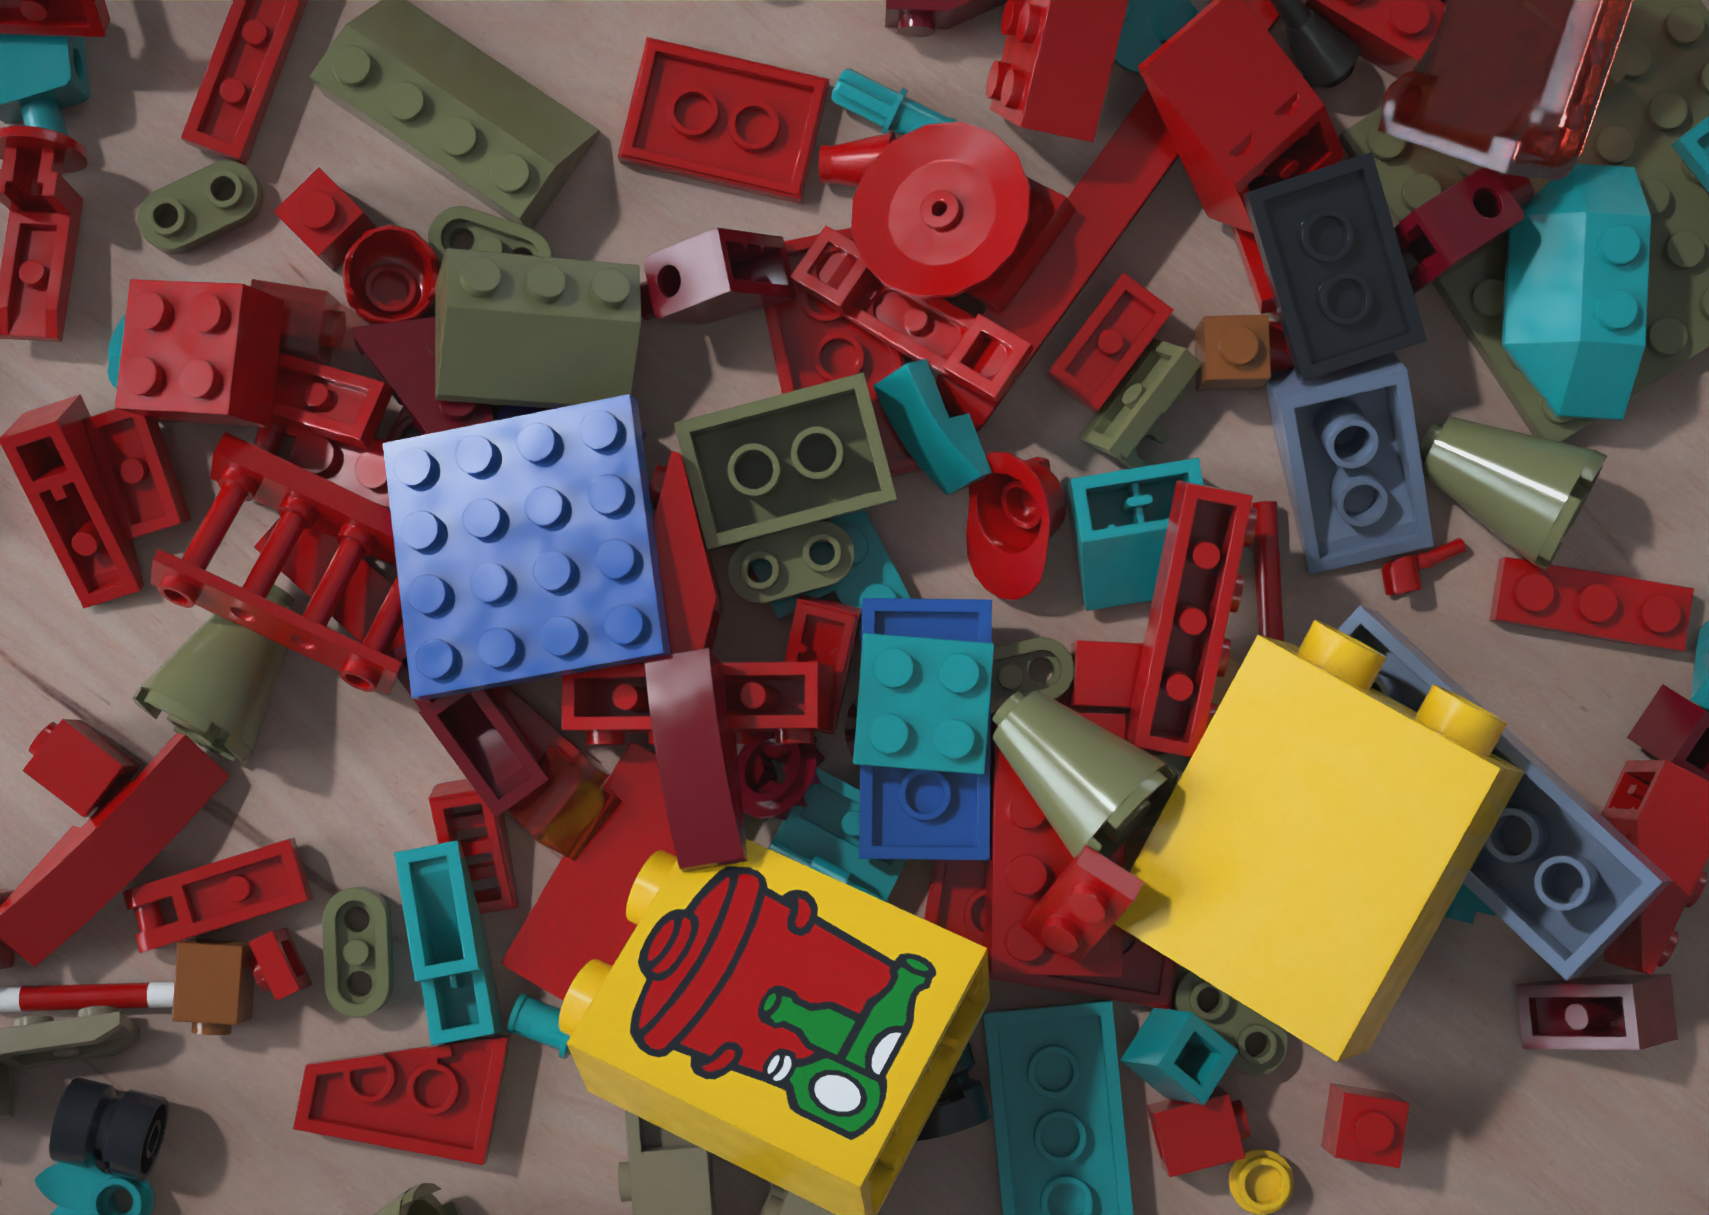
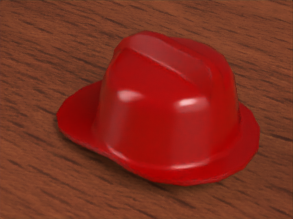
[966,451,1067,600]

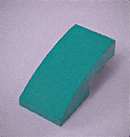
[873,359,992,495]

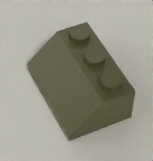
[435,248,641,409]

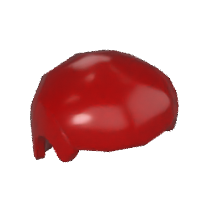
[343,224,439,325]

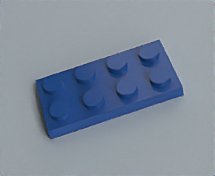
[859,598,992,860]

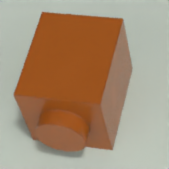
[1194,314,1271,391]
[172,939,255,1035]

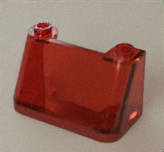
[1377,0,1633,180]

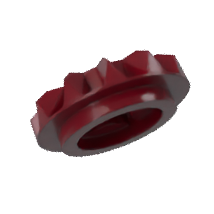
[738,732,825,822]

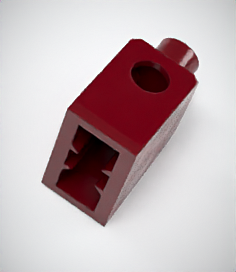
[1394,165,1534,295]
[640,227,796,324]

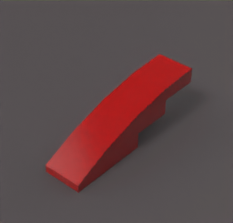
[0,733,230,967]

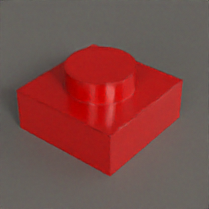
[248,927,313,1001]

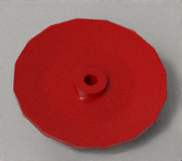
[851,122,1031,299]

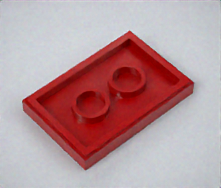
[617,37,830,204]

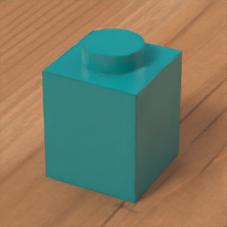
[1120,1008,1238,1105]

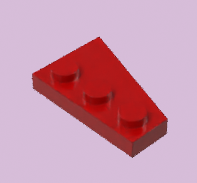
[293,1034,512,1165]

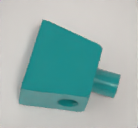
[0,34,90,135]

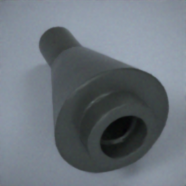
[1269,0,1360,88]

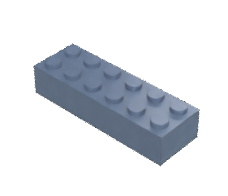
[1338,605,1673,981]

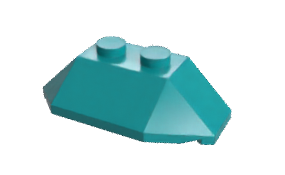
[1501,163,1651,421]

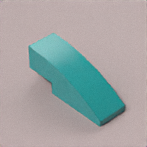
[394,840,504,1046]

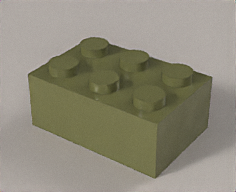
[674,372,897,551]

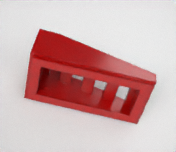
[428,779,519,914]

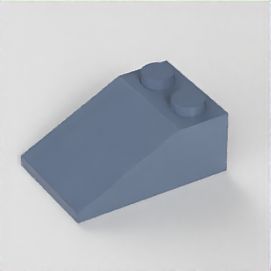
[1266,352,1434,575]

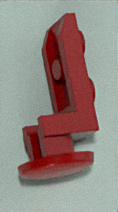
[0,125,88,342]

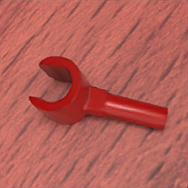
[1381,538,1466,596]

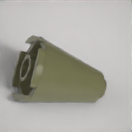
[1419,416,1607,571]
[132,585,295,765]
[992,690,1179,859]

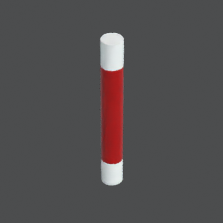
[0,982,174,1012]

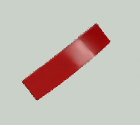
[790,225,1034,402]

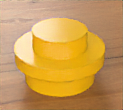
[1228,1148,1294,1215]

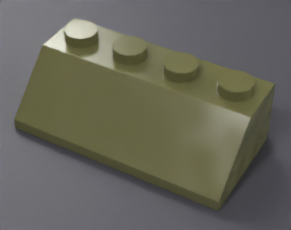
[309,0,600,229]

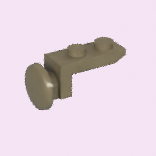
[0,1006,140,1119]

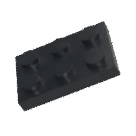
[1242,152,1427,381]

